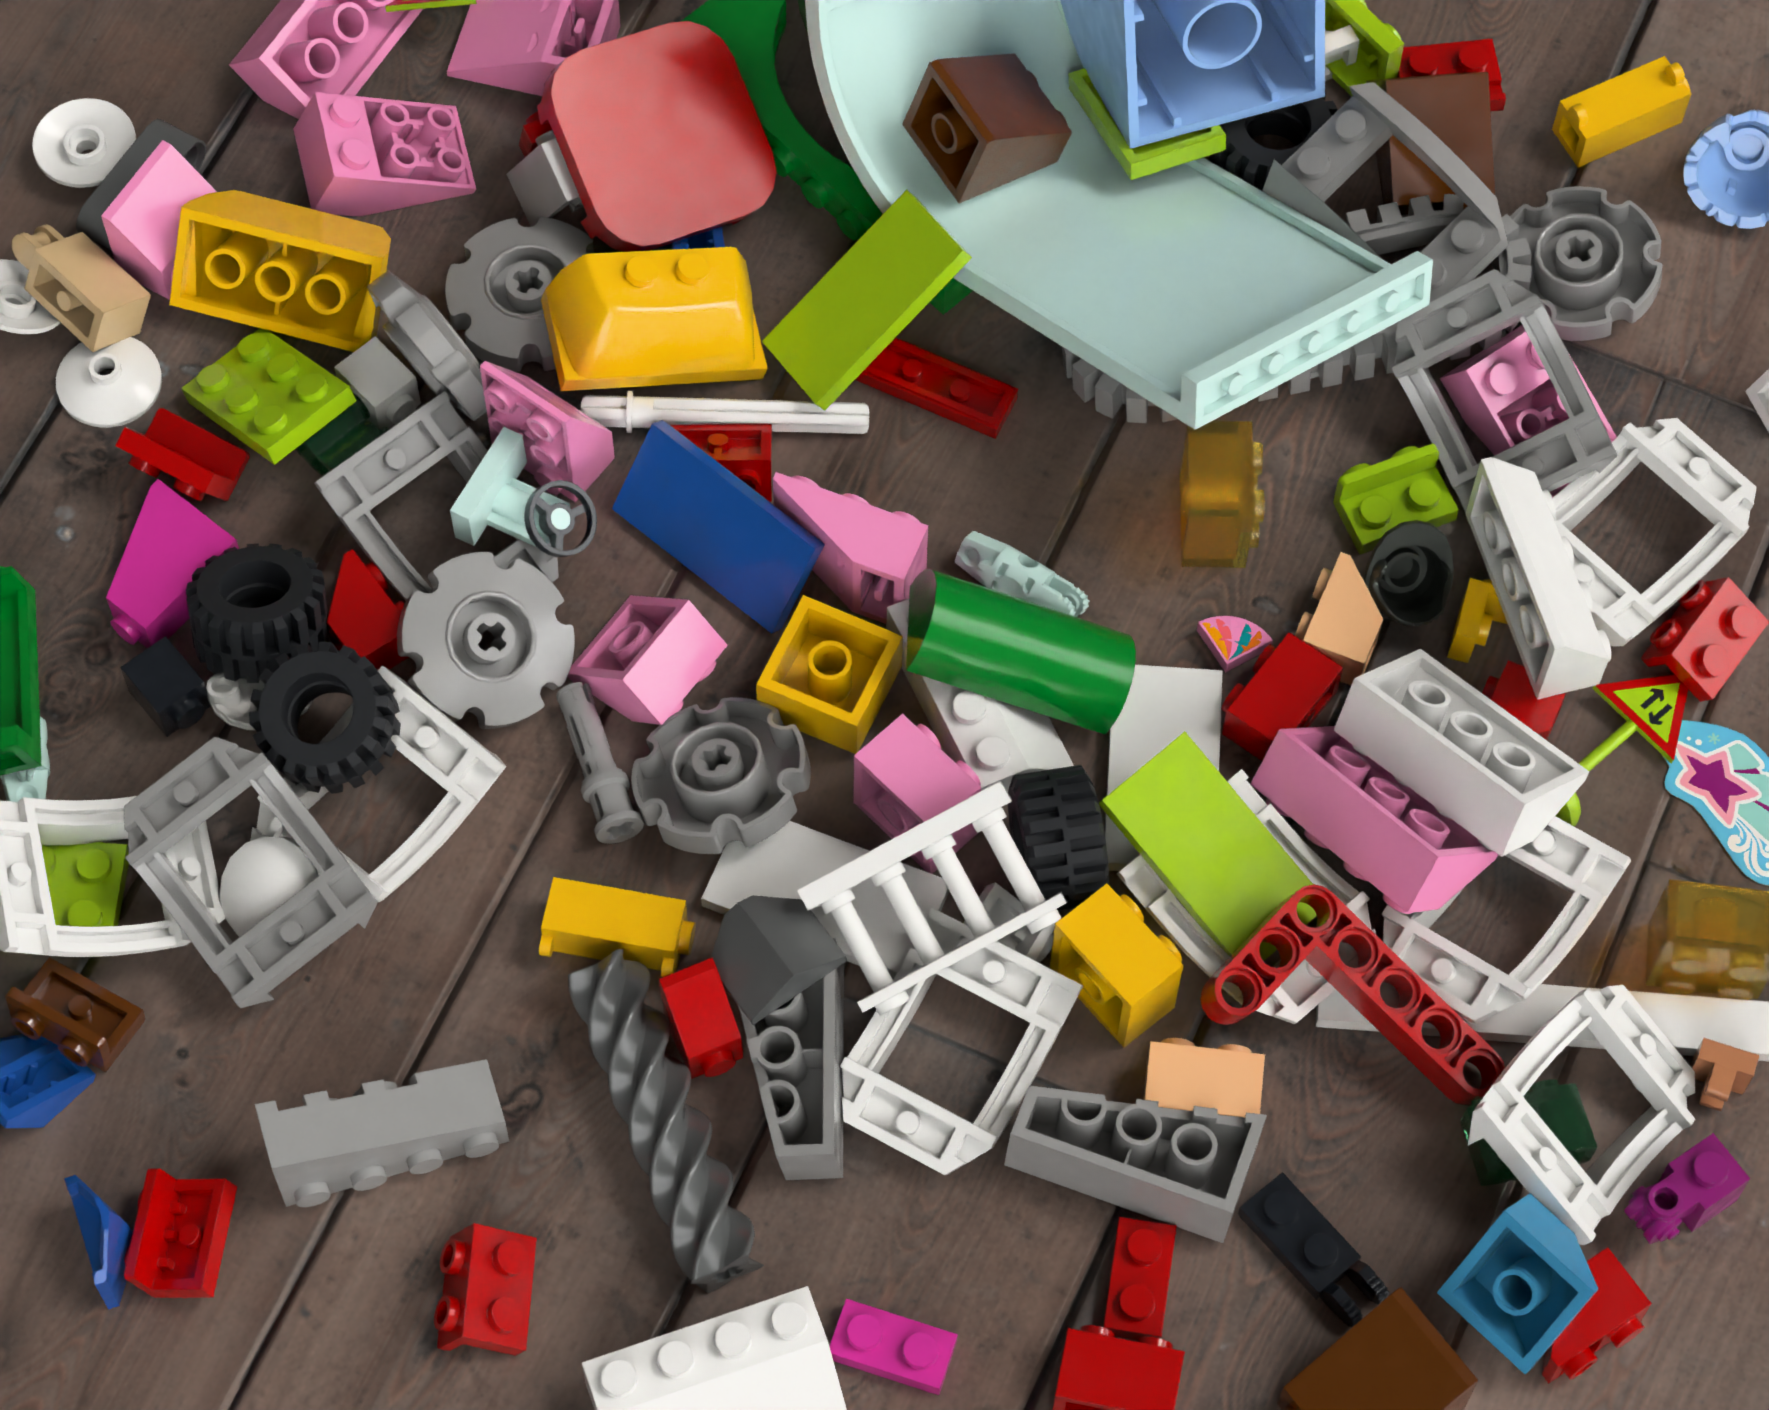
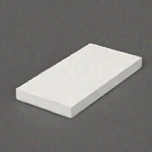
[1105,665,1223,871]
[701,821,949,979]

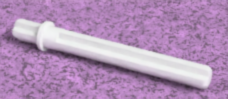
[580,391,869,434]

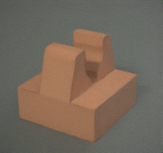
[1690,1038,1759,1111]

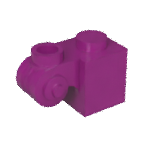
[1624,1133,1750,1244]

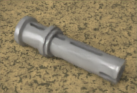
[556,682,644,844]

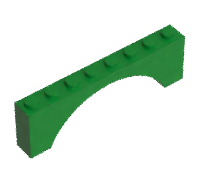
[681,0,973,315]

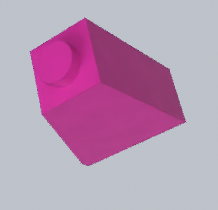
[106,479,239,648]

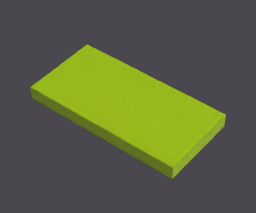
[762,189,972,411]
[1099,731,1317,961]

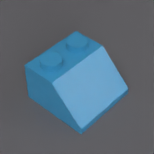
[1437,1193,1598,1374]

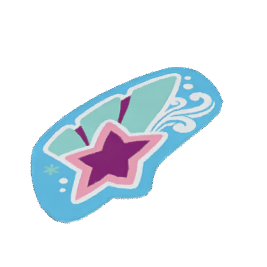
[1662,720,1769,886]

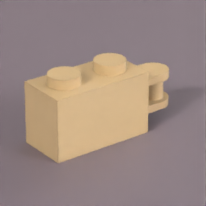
[12,224,151,352]

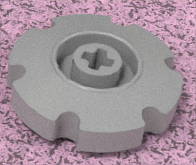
[1510,186,1663,341]
[445,217,594,372]
[367,270,487,421]
[397,552,575,729]
[631,697,811,854]

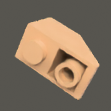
[1295,552,1383,685]

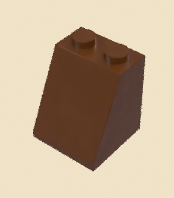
[902,53,1072,203]
[1366,72,1495,215]
[1278,1287,1478,1410]

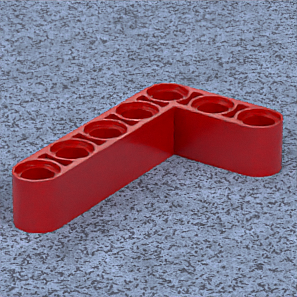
[1200,884,1505,1105]

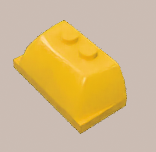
[169,190,391,352]
[541,247,768,391]

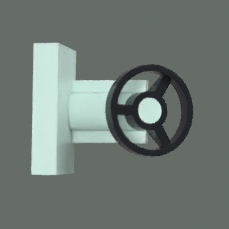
[450,427,597,557]

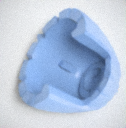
[1683,109,1769,229]

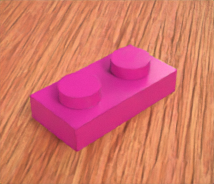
[829,1299,958,1395]

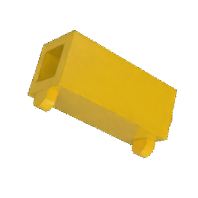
[1552,56,1691,167]
[539,877,696,977]

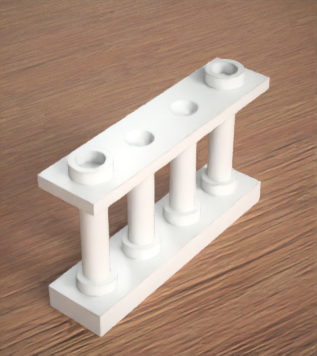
[797,781,1067,1016]

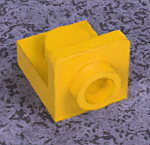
[1447,578,1508,663]

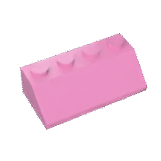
[229,0,423,119]
[1250,726,1498,914]

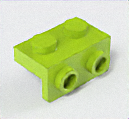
[1325,0,1404,97]

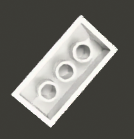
[1465,457,1611,700]
[886,599,1074,805]
[1334,649,1589,857]
[582,1286,847,1410]

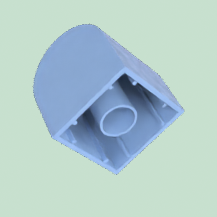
[1060,0,1325,148]

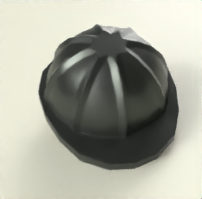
[1363,520,1454,626]

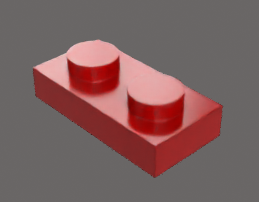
[1103,1217,1177,1340]

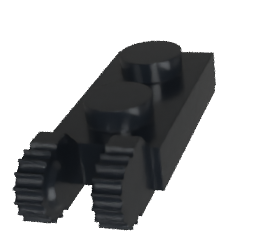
[1238,1172,1390,1328]

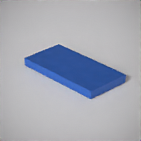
[612,420,825,634]

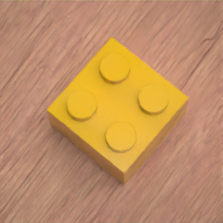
[756,595,903,754]
[1050,883,1183,1048]

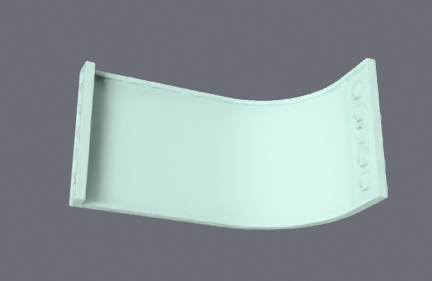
[805,0,1433,430]

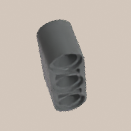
[76,118,206,251]

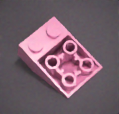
[447,0,620,96]
[293,92,476,217]
[1440,325,1617,498]
[480,361,615,503]
[773,472,928,624]

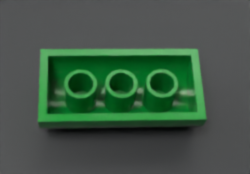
[906,569,1136,735]

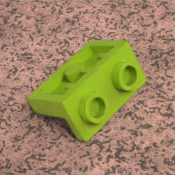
[1333,443,1459,555]

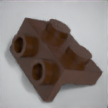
[5,957,146,1073]

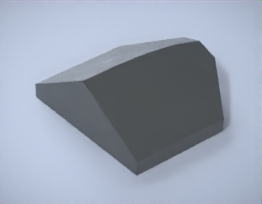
[711,895,847,1025]

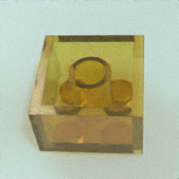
[1179,421,1265,568]
[1645,879,1769,1000]

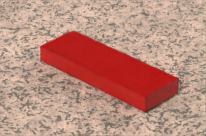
[855,337,1018,439]

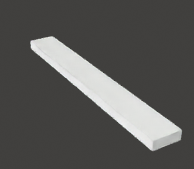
[1316,982,1769,1062]

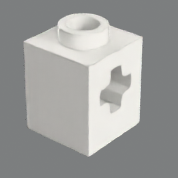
[334,336,421,434]

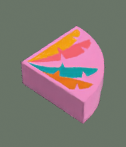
[1197,616,1273,673]

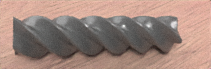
[568,949,764,1293]

